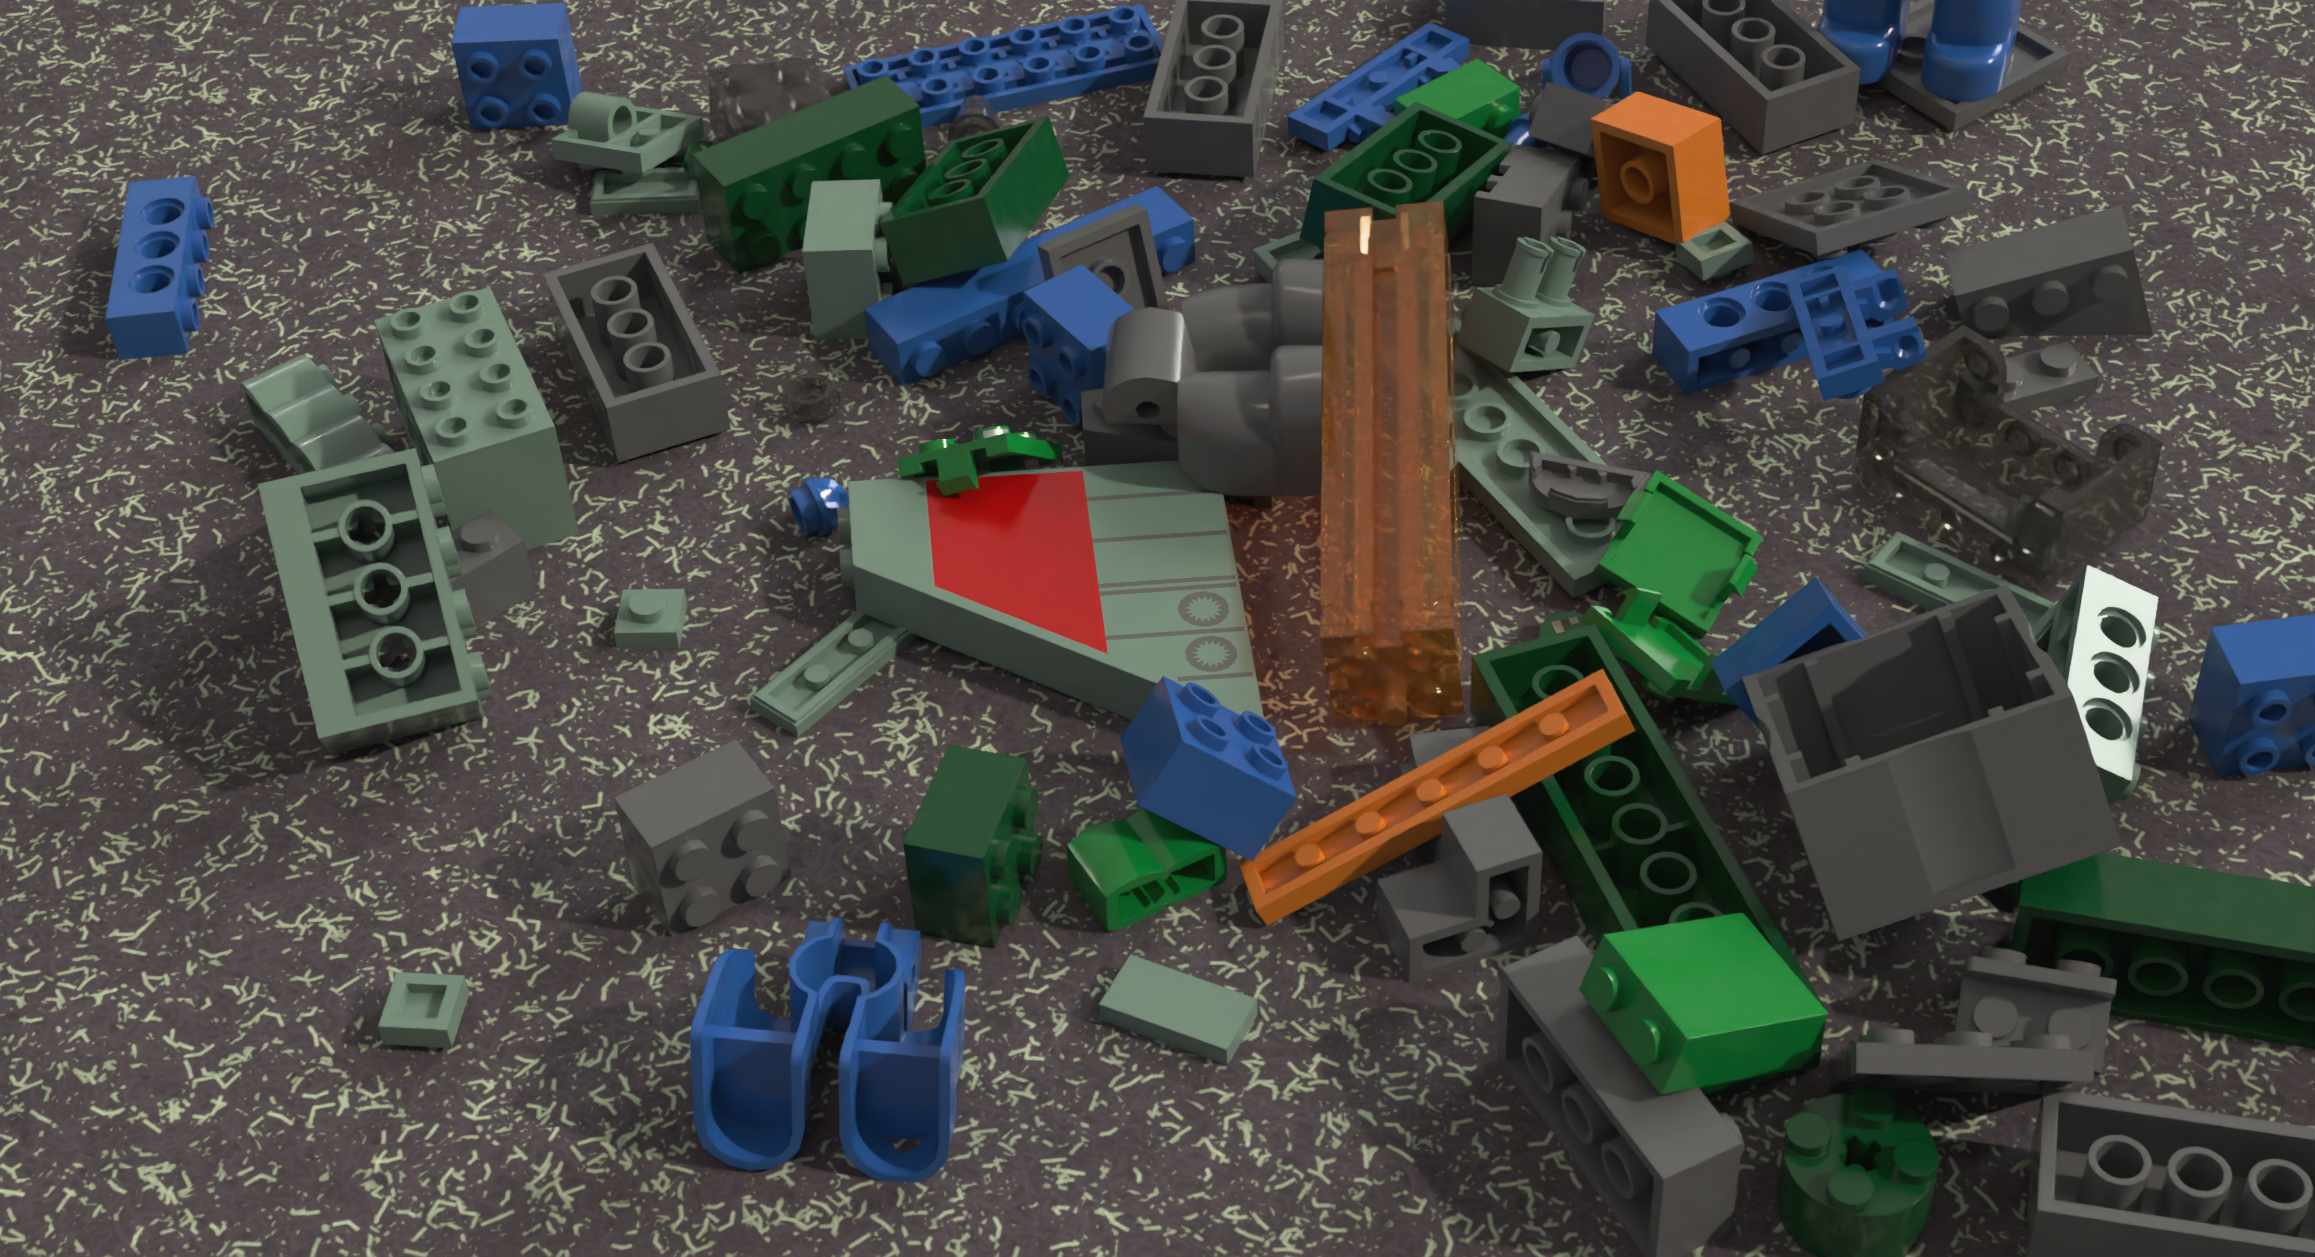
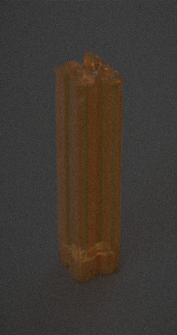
[1320,201,1465,726]

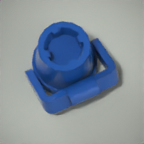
[1542,32,1632,105]

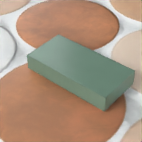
[590,167,701,216]
[1099,954,1258,1066]

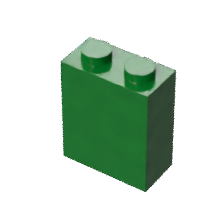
[1579,912,1829,1095]

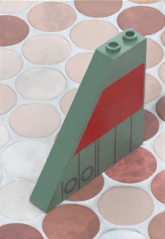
[837,460,1264,720]

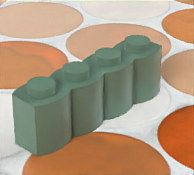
[239,354,395,474]

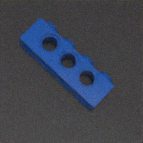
[105,176,215,360]
[1652,249,1895,395]

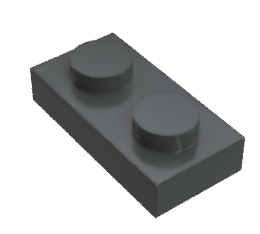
[1960,341,2099,422]

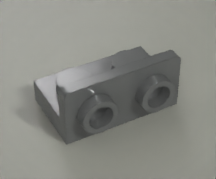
[1954,947,2117,1076]

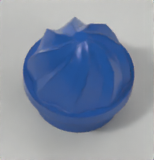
[787,477,849,537]

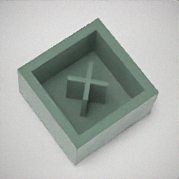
[802,179,900,340]

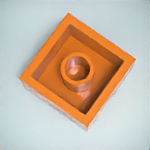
[1590,91,1730,245]

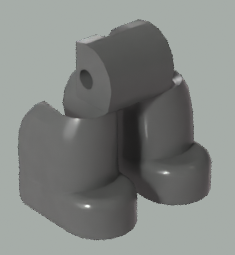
[1102,259,1324,496]

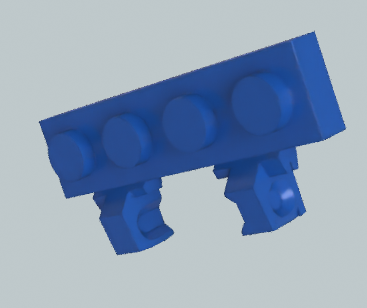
[1287,22,1470,152]
[1787,264,1927,401]

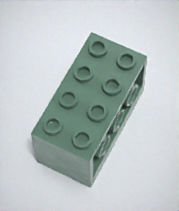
[374,287,579,550]
[257,448,493,755]

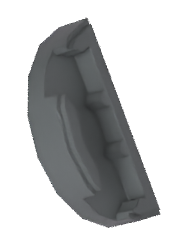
[1528,451,1651,520]

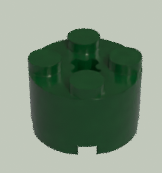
[1777,1085,1939,1257]

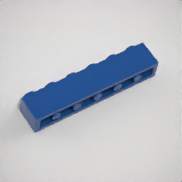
[864,186,1196,387]

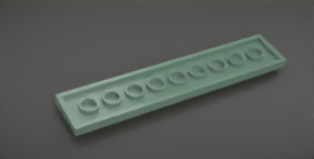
[1253,231,1622,598]

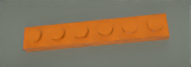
[1239,669,1635,926]

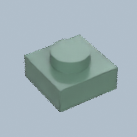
[1675,221,1754,281]
[614,589,688,649]
[378,972,469,1048]

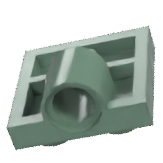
[552,92,705,177]

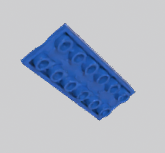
[842,4,1164,129]

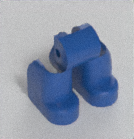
[1816,0,2021,102]
[690,917,965,1182]

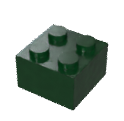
[903,745,1043,949]

